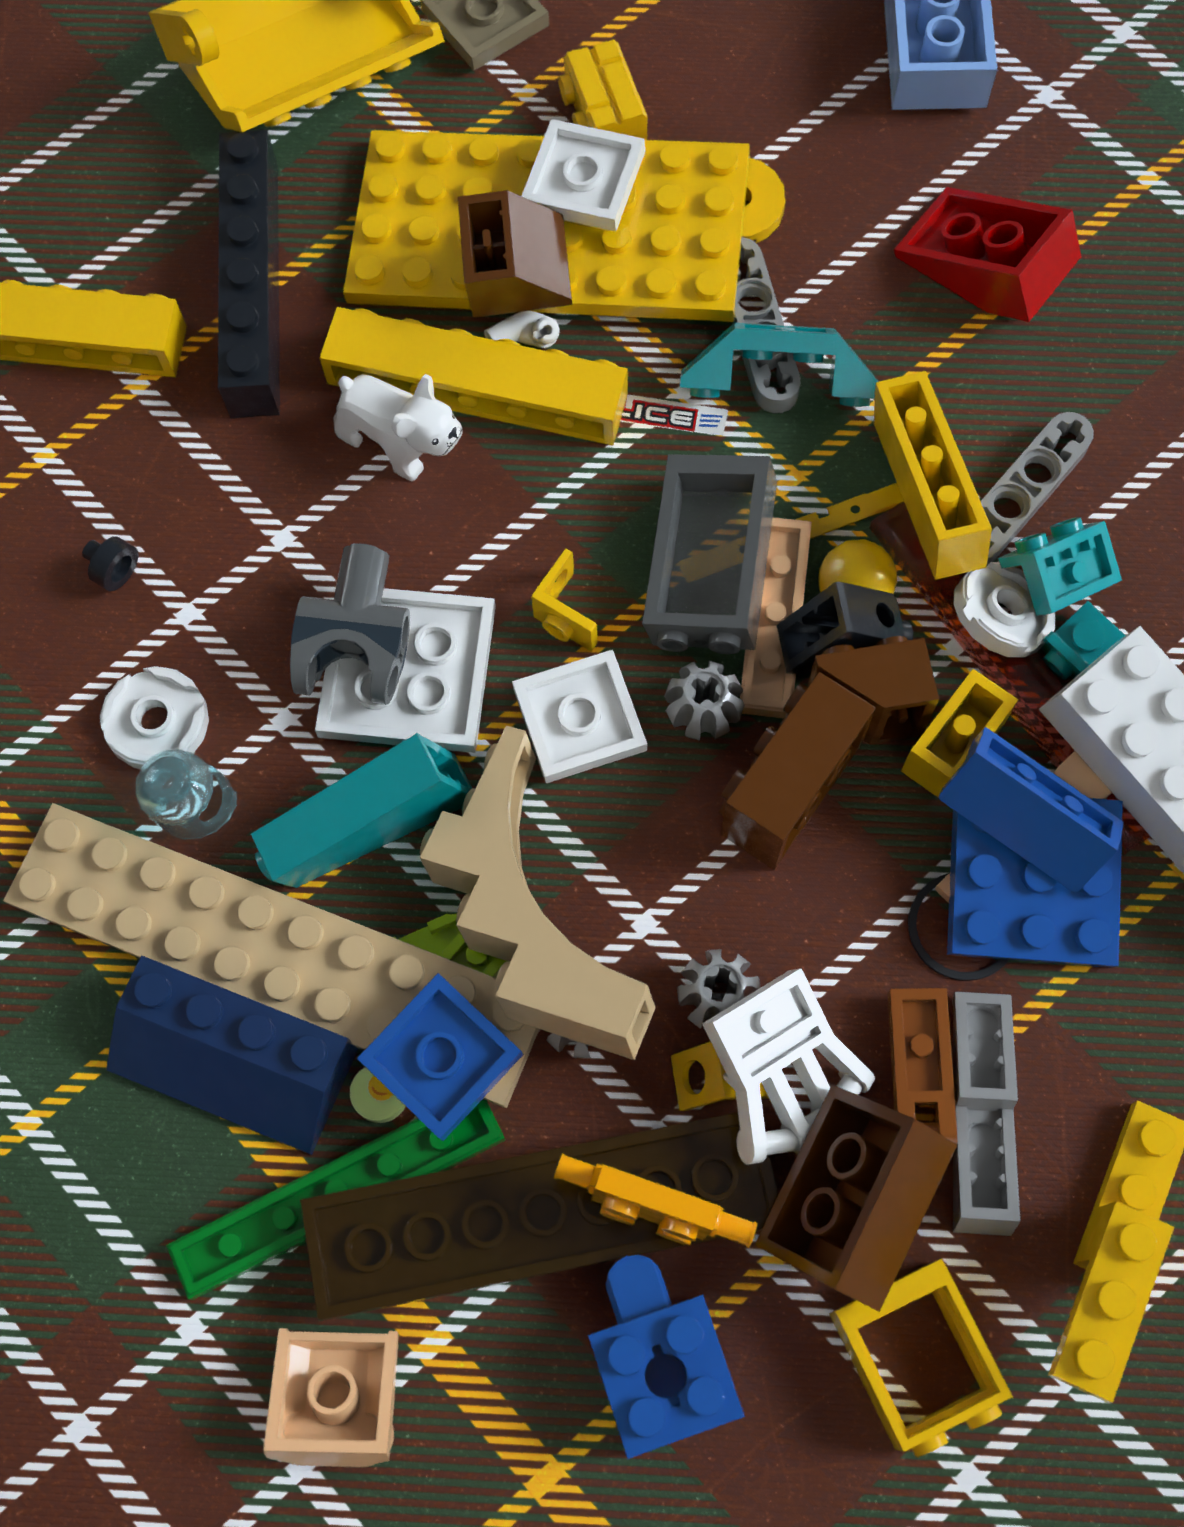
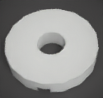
[954,562,1055,658]
[100,666,209,771]

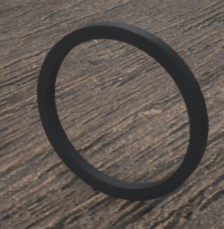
[908,873,1009,981]

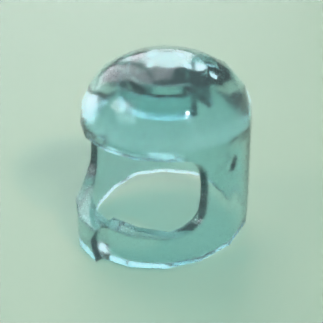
[135,749,237,839]

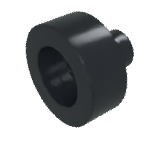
[82,536,138,592]

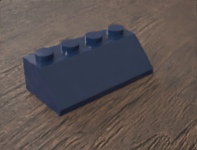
[106,955,358,1155]

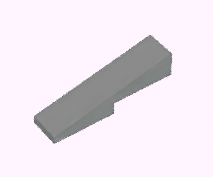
[953,992,1020,1236]

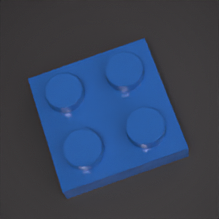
[357,973,524,1141]

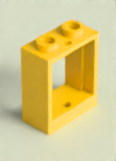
[829,1259,1013,1457]

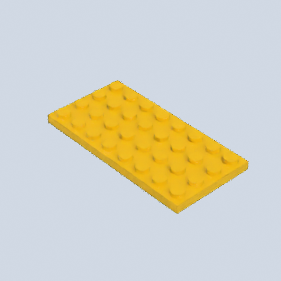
[343,130,750,322]

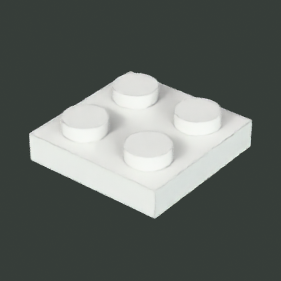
[522,119,645,232]
[512,649,647,783]

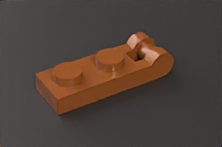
[887,988,957,1151]

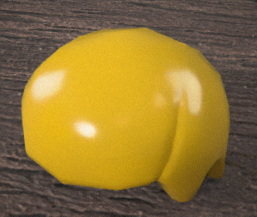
[818,539,897,594]

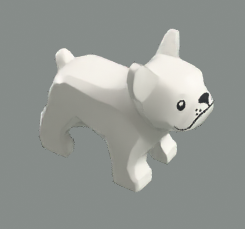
[333,374,463,482]

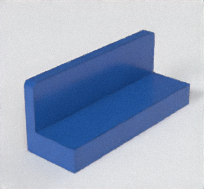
[939,727,1124,892]

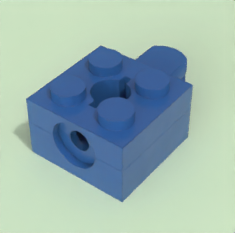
[588,1255,745,1459]

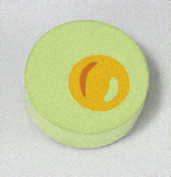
[350,1067,406,1123]

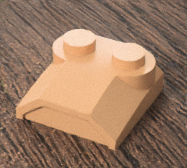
[263,1328,399,1467]

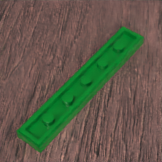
[166,1099,506,1300]

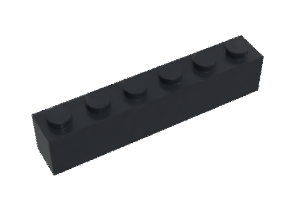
[218,130,280,418]

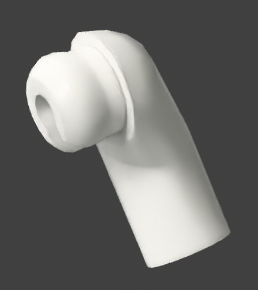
[484,310,560,348]

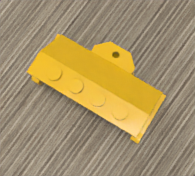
[148,0,444,132]

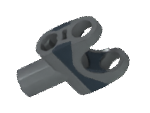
[290,543,410,705]

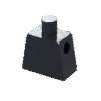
[777,582,913,674]

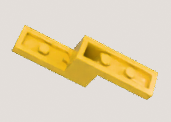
[1048,1100,1184,1403]

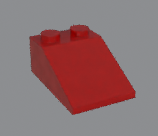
[894,187,1081,322]

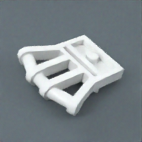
[702,968,875,1165]

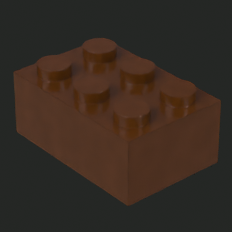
[719,672,876,870]
[755,1084,957,1312]

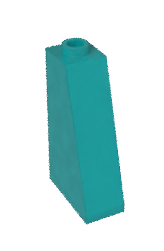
[251,733,472,888]

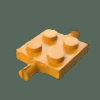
[554,1153,757,1248]

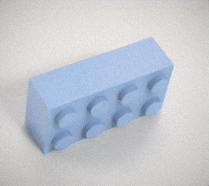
[884,0,997,110]

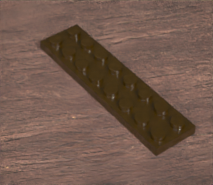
[300,1112,778,1321]

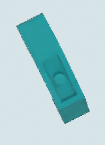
[680,323,879,407]

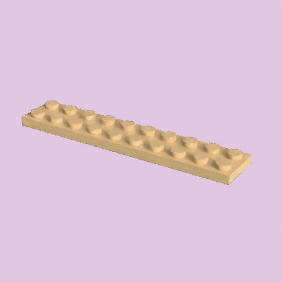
[3,803,539,1108]

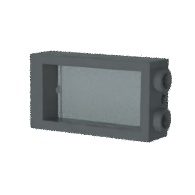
[642,454,777,654]

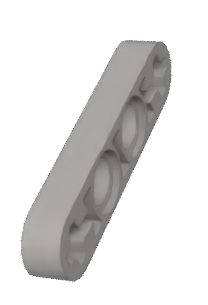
[732,237,801,413]
[981,412,1094,566]

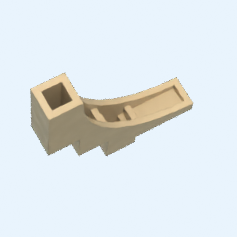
[420,726,655,1060]

